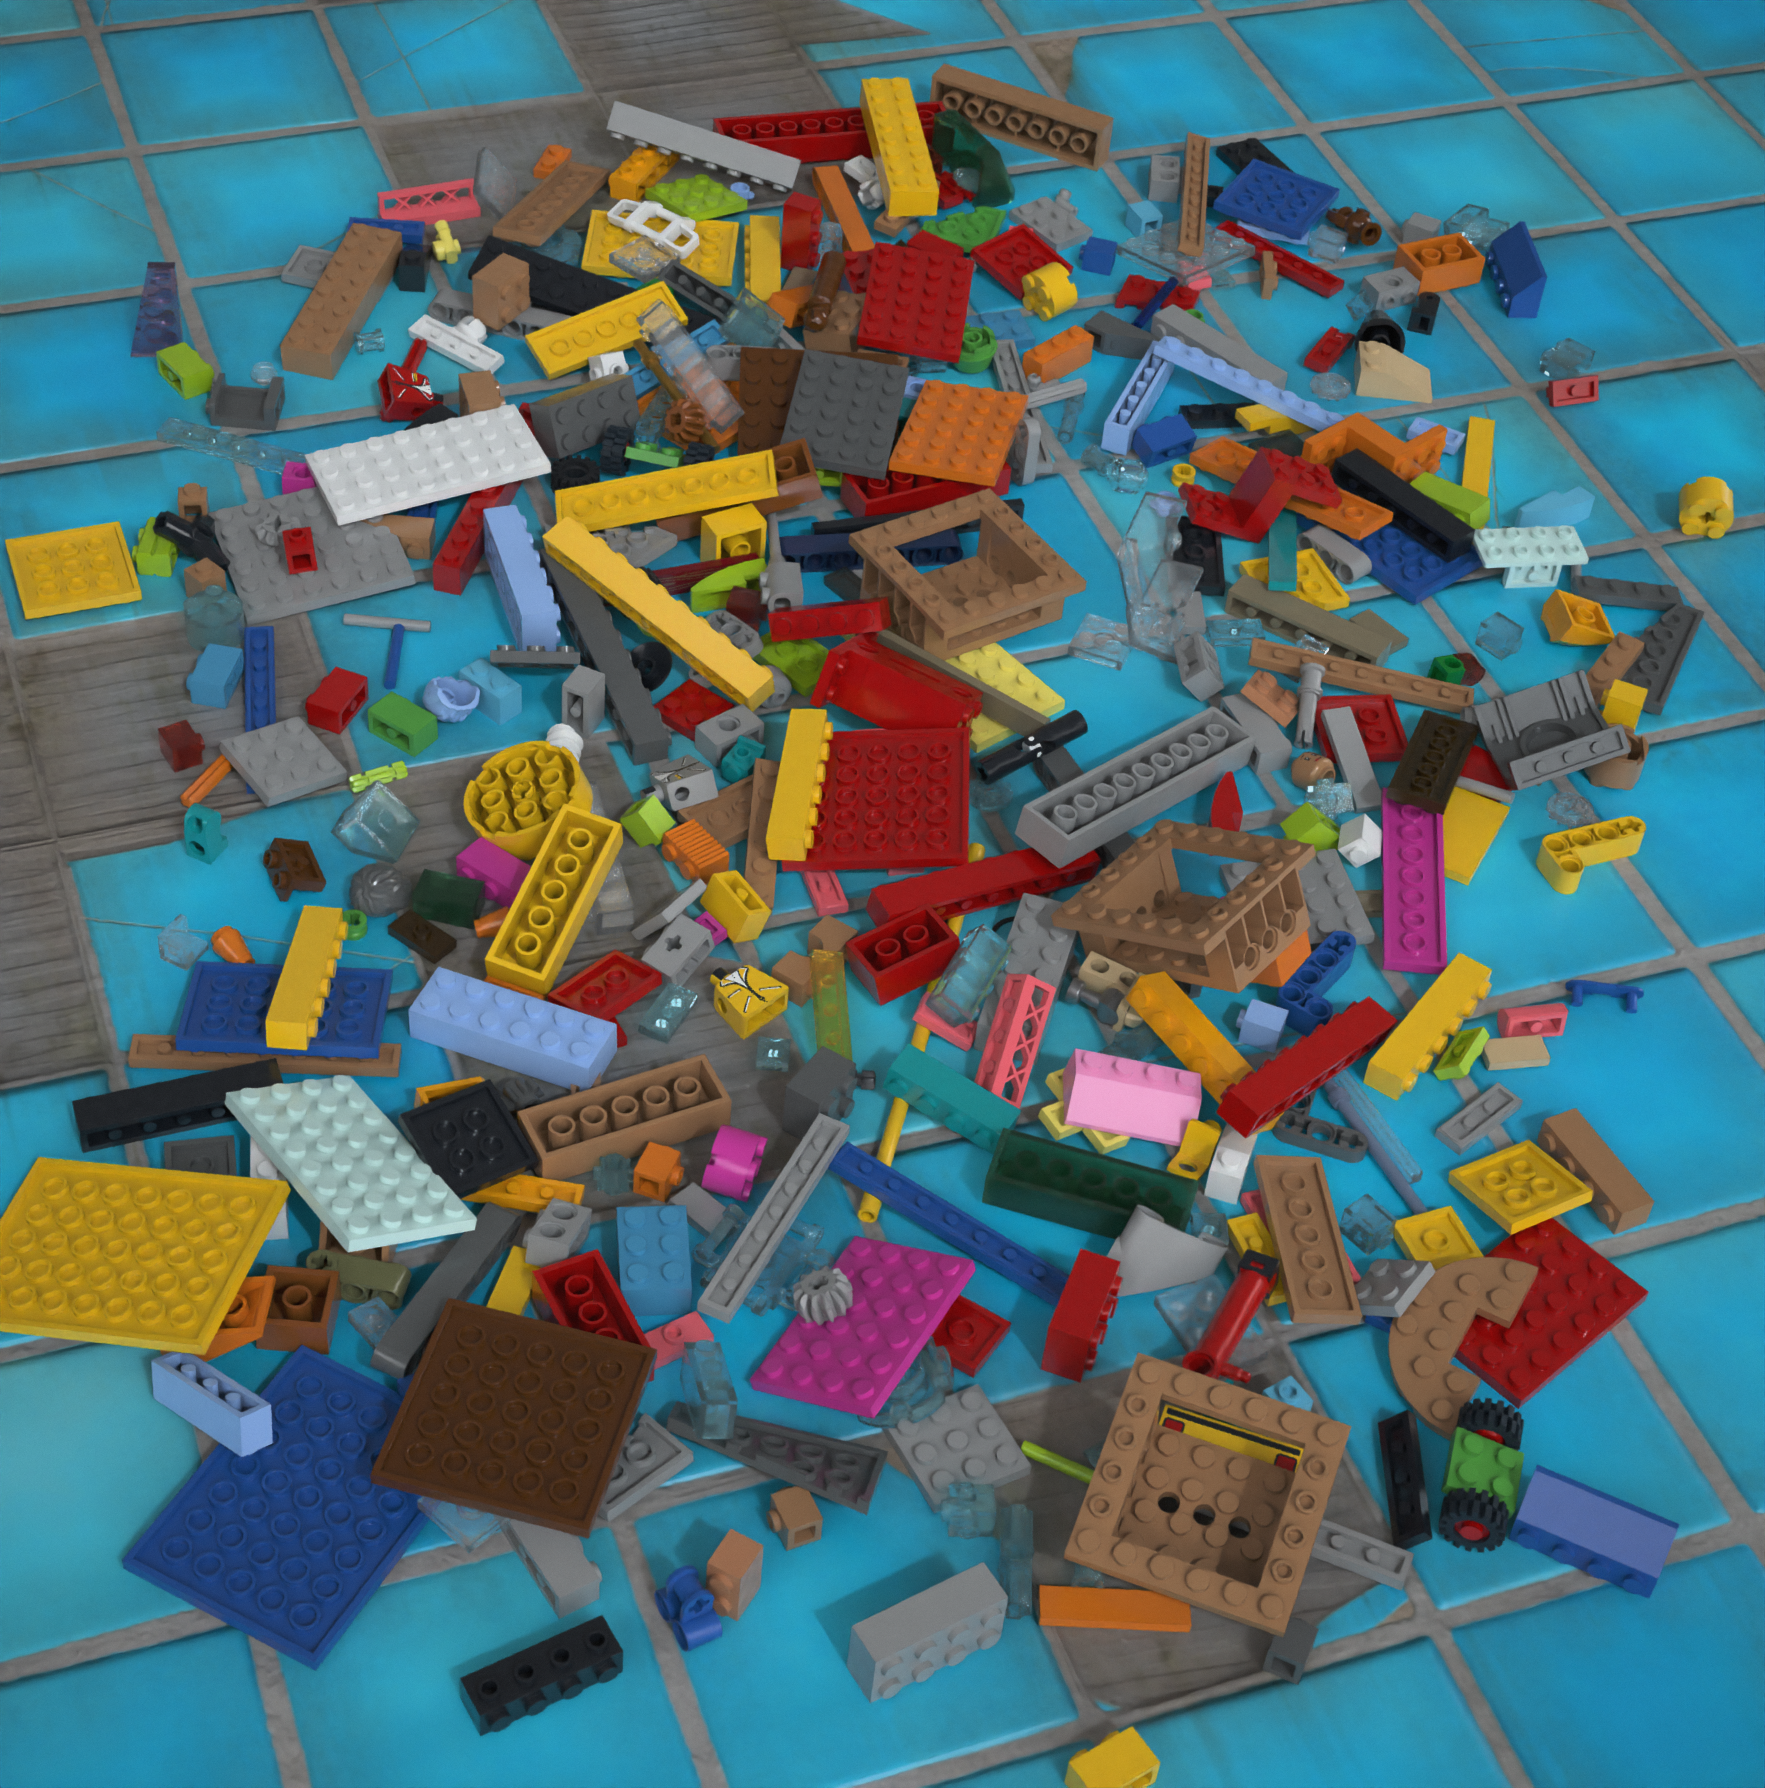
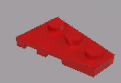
[1115,274,1200,311]

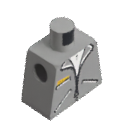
[640,754,719,811]

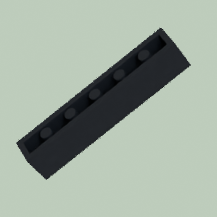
[1332,448,1475,563]
[72,1058,284,1153]

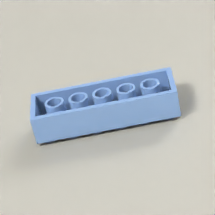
[483,505,561,652]
[408,967,617,1092]

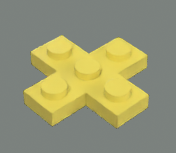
[1038,1068,1130,1155]

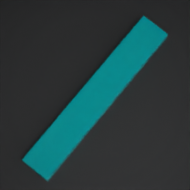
[1268,508,1297,592]

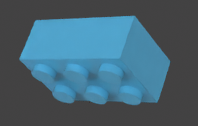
[616,1205,692,1316]

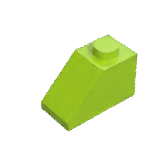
[1280,801,1340,851]

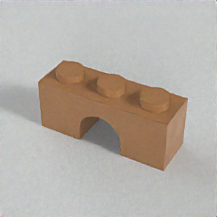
[771,914,858,1007]

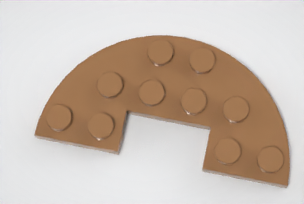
[1388,1257,1539,1441]

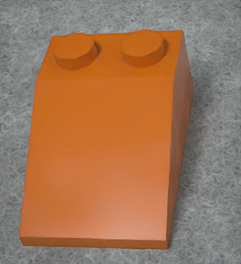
[160,1276,276,1362]

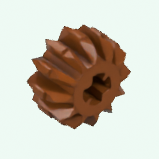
[663,398,707,445]

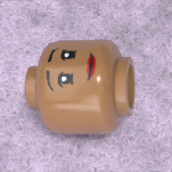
[1291,751,1336,794]

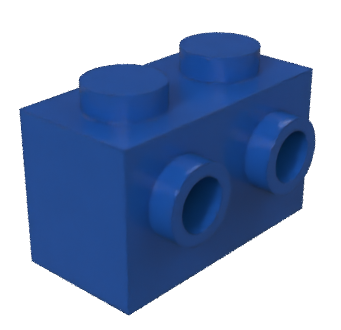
[1131,413,1197,468]

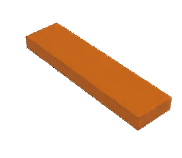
[1038,1585,1191,1633]

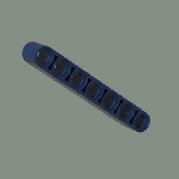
[779,528,963,573]

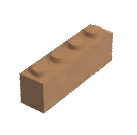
[1537,1108,1654,1235]

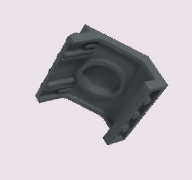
[1472,670,1631,791]

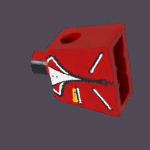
[378,363,444,421]

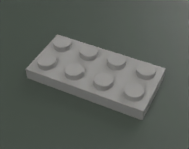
[281,245,396,302]

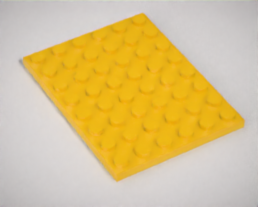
[0,1157,291,1355]

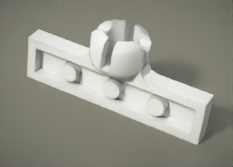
[843,155,918,219]
[408,314,505,374]

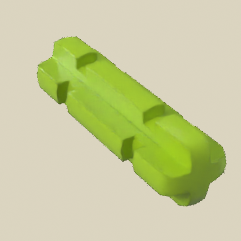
[348,761,408,793]

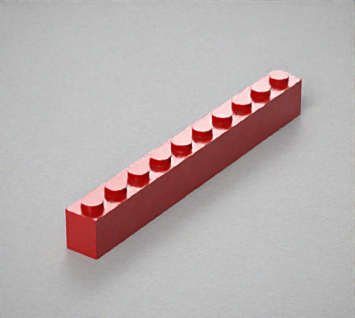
[433,402,536,596]

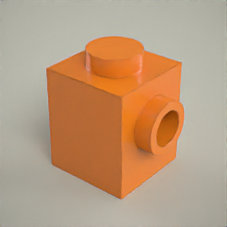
[633,1141,684,1203]

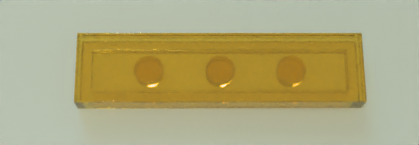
[809,948,853,1061]

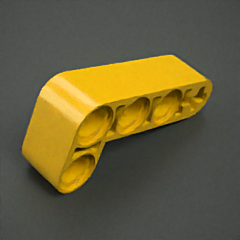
[1536,816,1646,895]

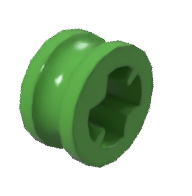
[343,909,368,941]

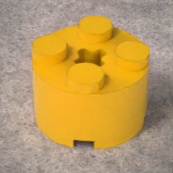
[1022,262,1078,322]
[1679,477,1734,539]

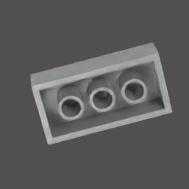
[847,1562,1008,1703]

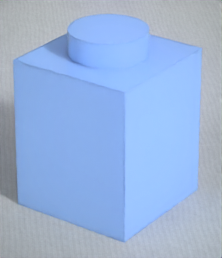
[1236,999,1289,1053]

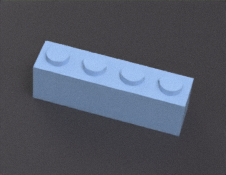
[151,1351,273,1457]

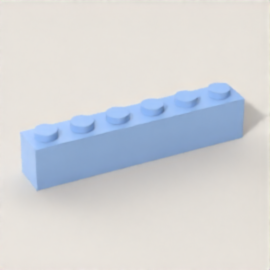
[1101,340,1175,456]

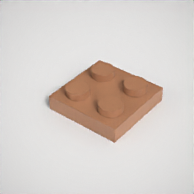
[1240,669,1300,728]

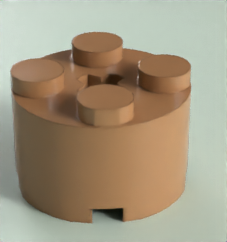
[1583,724,1649,790]

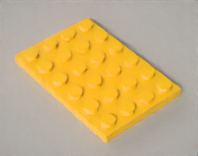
[581,210,739,287]

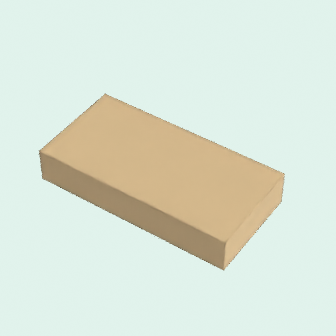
[1481,1035,1551,1071]

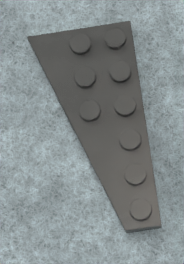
[1621,603,1705,716]
[666,1401,888,1515]

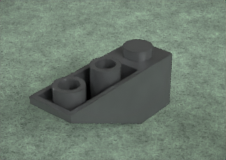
[1084,310,1161,360]

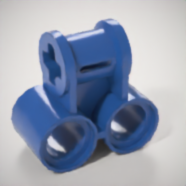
[654,1565,722,1652]

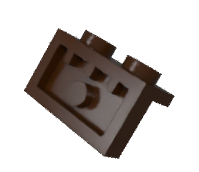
[263,838,327,902]

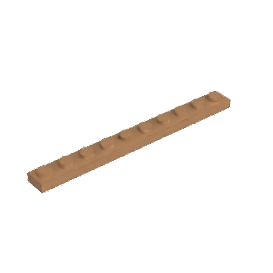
[1177,132,1210,258]

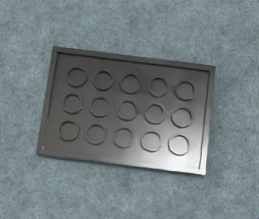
[780,349,909,480]

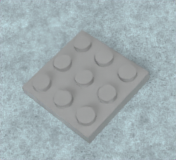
[219,716,347,807]
[883,1384,1031,1513]

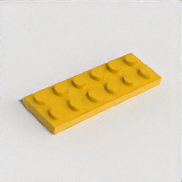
[525,281,688,380]

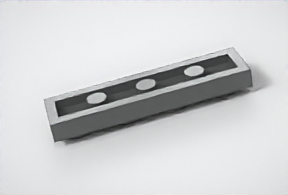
[1571,575,1683,611]

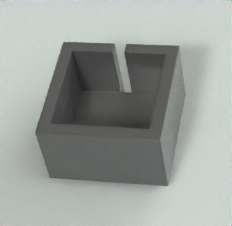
[782,1046,857,1141]

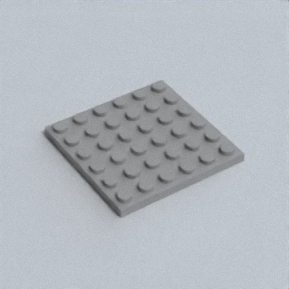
[208,487,416,626]

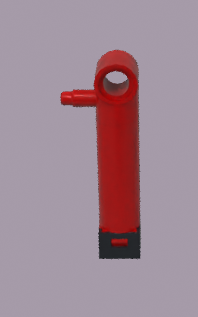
[1182,1249,1280,1384]

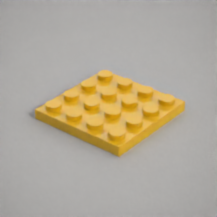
[5,521,142,620]

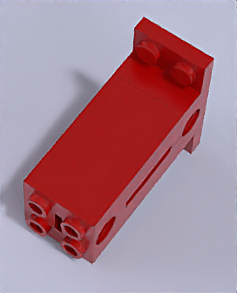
[809,632,984,738]

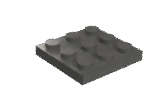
[490,645,581,669]

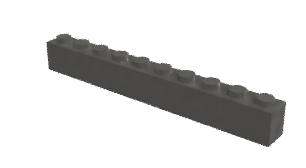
[540,549,672,766]

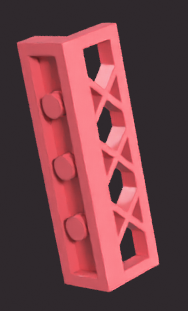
[377,178,481,225]
[974,974,1056,1109]

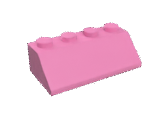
[1063,1048,1202,1147]

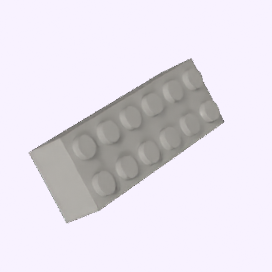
[974,893,1079,1065]

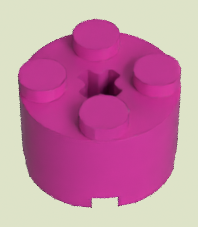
[701,1124,768,1203]

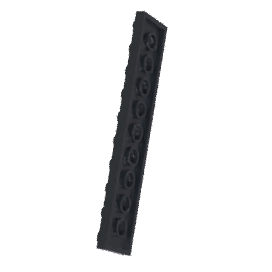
[468,235,726,363]

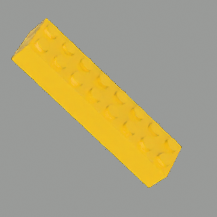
[859,77,939,216]

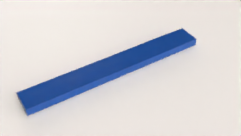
[244,626,276,794]
[828,1141,1069,1307]

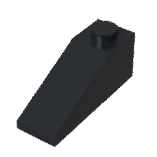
[398,244,433,292]

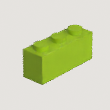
[1409,471,1490,529]

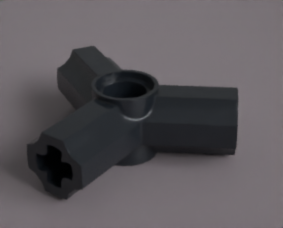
[153,511,230,573]

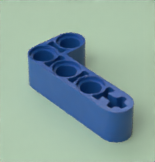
[1274,931,1356,1037]

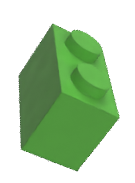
[368,691,438,757]

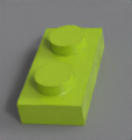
[1433,1026,1490,1081]

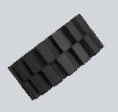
[551,455,600,494]

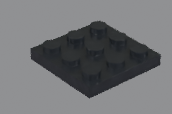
[398,1079,539,1199]

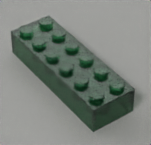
[982,1128,1200,1239]

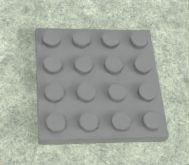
[1219,849,1375,952]

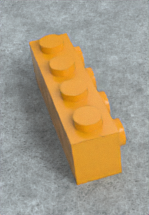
[608,145,680,202]

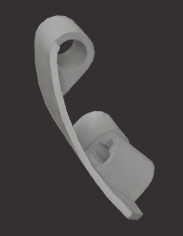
[1107,1205,1228,1297]

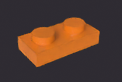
[534,145,572,179]

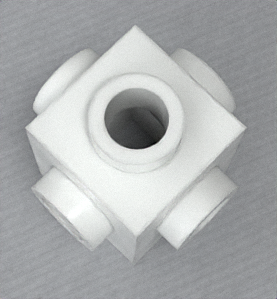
[588,351,629,381]

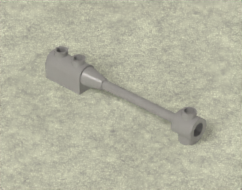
[759,512,804,612]

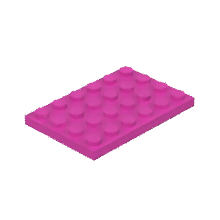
[750,1236,976,1419]

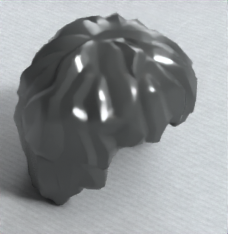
[349,862,413,917]

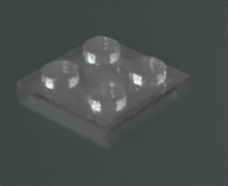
[609,235,681,283]
[1067,613,1140,671]

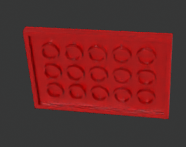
[856,241,974,364]
[1454,1218,1649,1409]

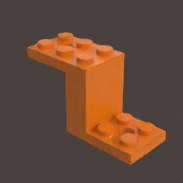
[1301,412,1448,483]

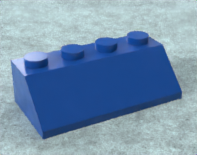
[1485,221,1547,318]
[1508,1465,1679,1599]

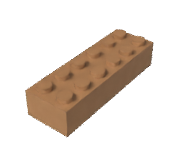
[517,1054,732,1181]

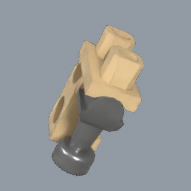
[1065,951,1146,1033]

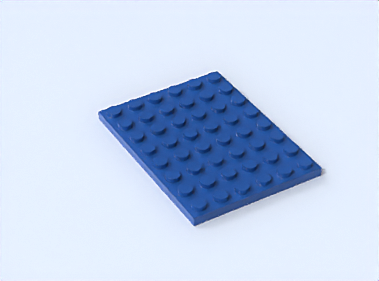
[122,1345,443,1671]

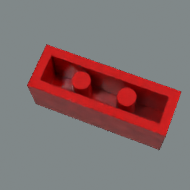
[780,192,823,271]

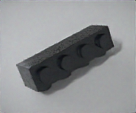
[460,1615,623,1736]

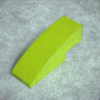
[690,558,767,613]

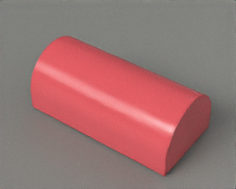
[1497,1003,1568,1038]

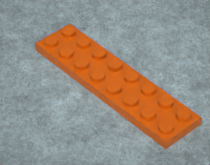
[1189,436,1393,540]

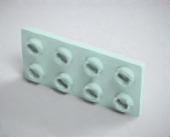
[1473,525,1589,588]

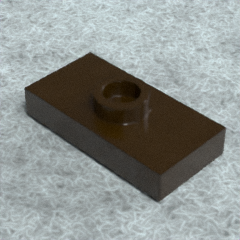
[388,909,457,964]

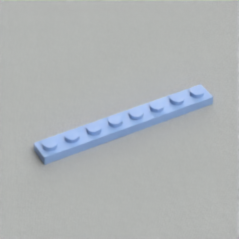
[1153,335,1344,432]

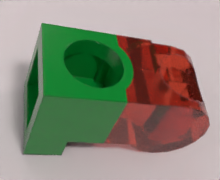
[1427,653,1486,686]

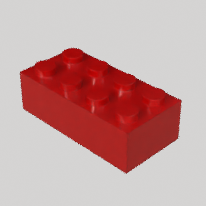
[532,1249,655,1382]

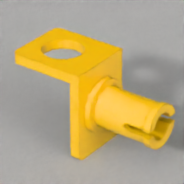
[1167,1118,1222,1183]

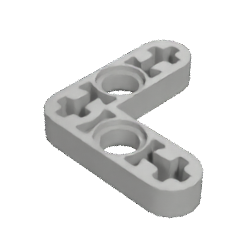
[1005,417,1041,486]
[689,610,763,689]

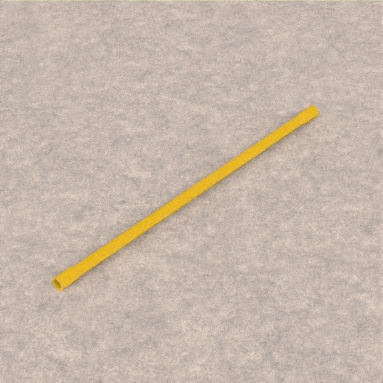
[857,843,986,1223]

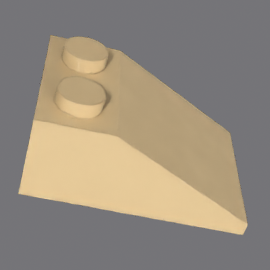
[1354,341,1432,403]

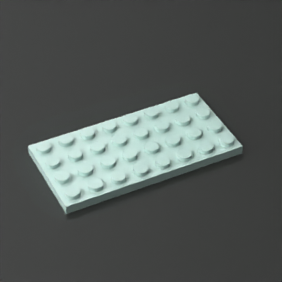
[225,1075,477,1253]

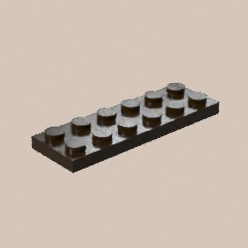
[1386,709,1479,815]

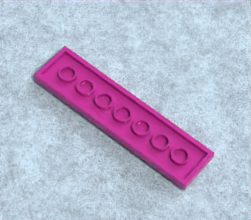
[1381,788,1447,975]

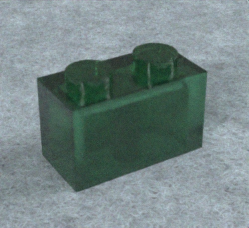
[412,869,485,930]

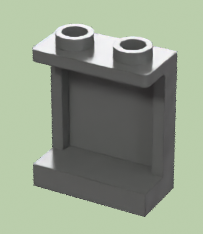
[206,373,285,431]

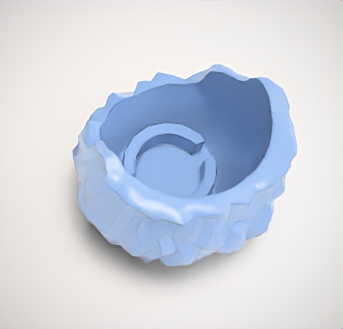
[422,676,480,723]

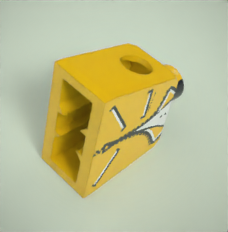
[710,965,789,1040]

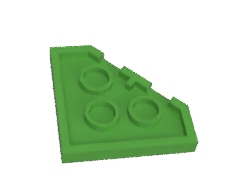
[920,206,1006,253]

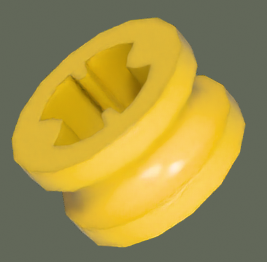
[1171,463,1196,488]

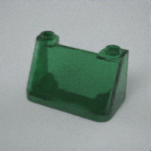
[930,109,1015,208]

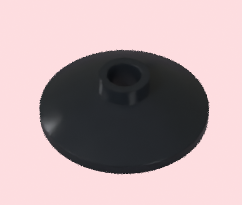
[630,642,672,692]

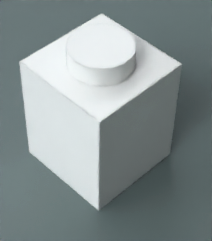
[1338,813,1383,868]

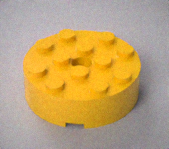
[463,741,593,861]

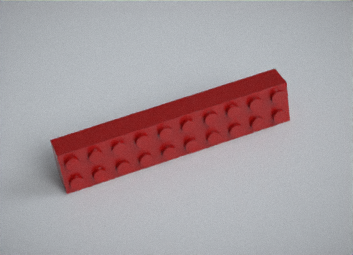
[713,101,954,164]

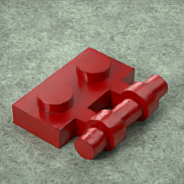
[934,171,976,210]

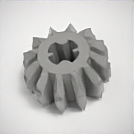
[793,1265,853,1326]

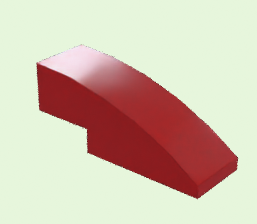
[1207,771,1243,856]

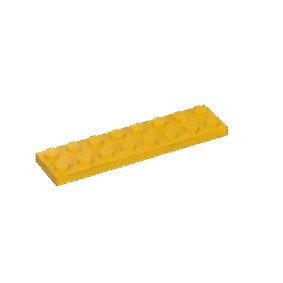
[555,449,779,532]

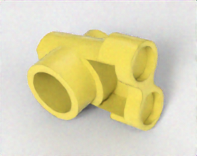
[432,220,461,264]

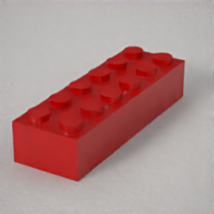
[840,461,1011,518]

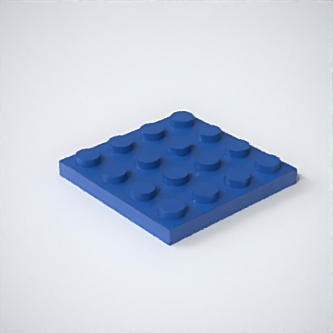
[1213,159,1340,241]

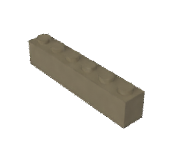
[1224,574,1392,667]

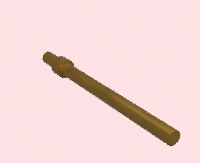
[633,339,720,453]

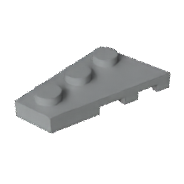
[598,1413,694,1523]

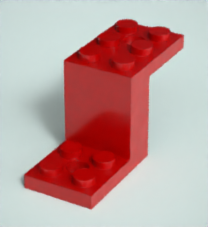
[1178,447,1343,544]

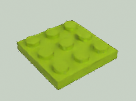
[645,174,748,222]

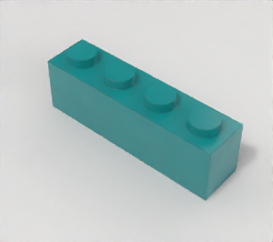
[882,1043,1021,1155]

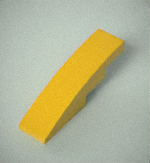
[1235,404,1314,437]

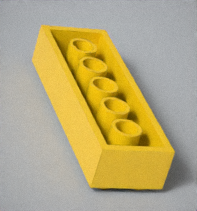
[484,803,623,999]

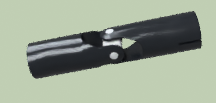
[975,710,1088,786]

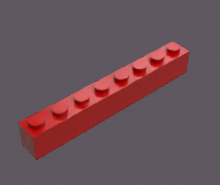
[866,847,1101,927]
[1216,996,1398,1139]

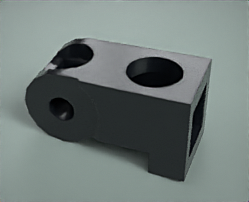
[1407,292,1440,336]

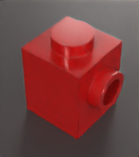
[282,527,318,575]

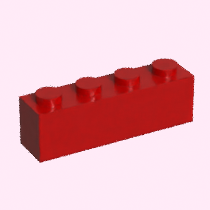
[768,596,891,642]

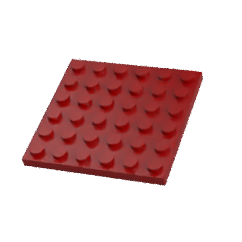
[782,727,970,871]

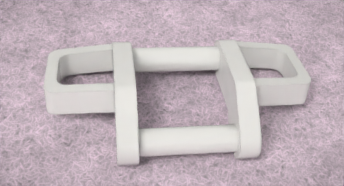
[607,199,700,259]

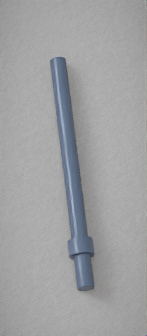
[1322,1078,1429,1215]

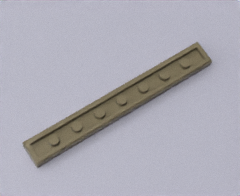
[855,629,1051,736]

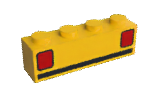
[1158,1404,1304,1473]

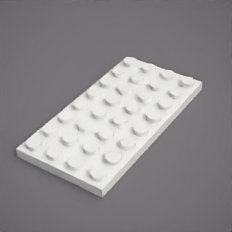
[305,404,551,526]

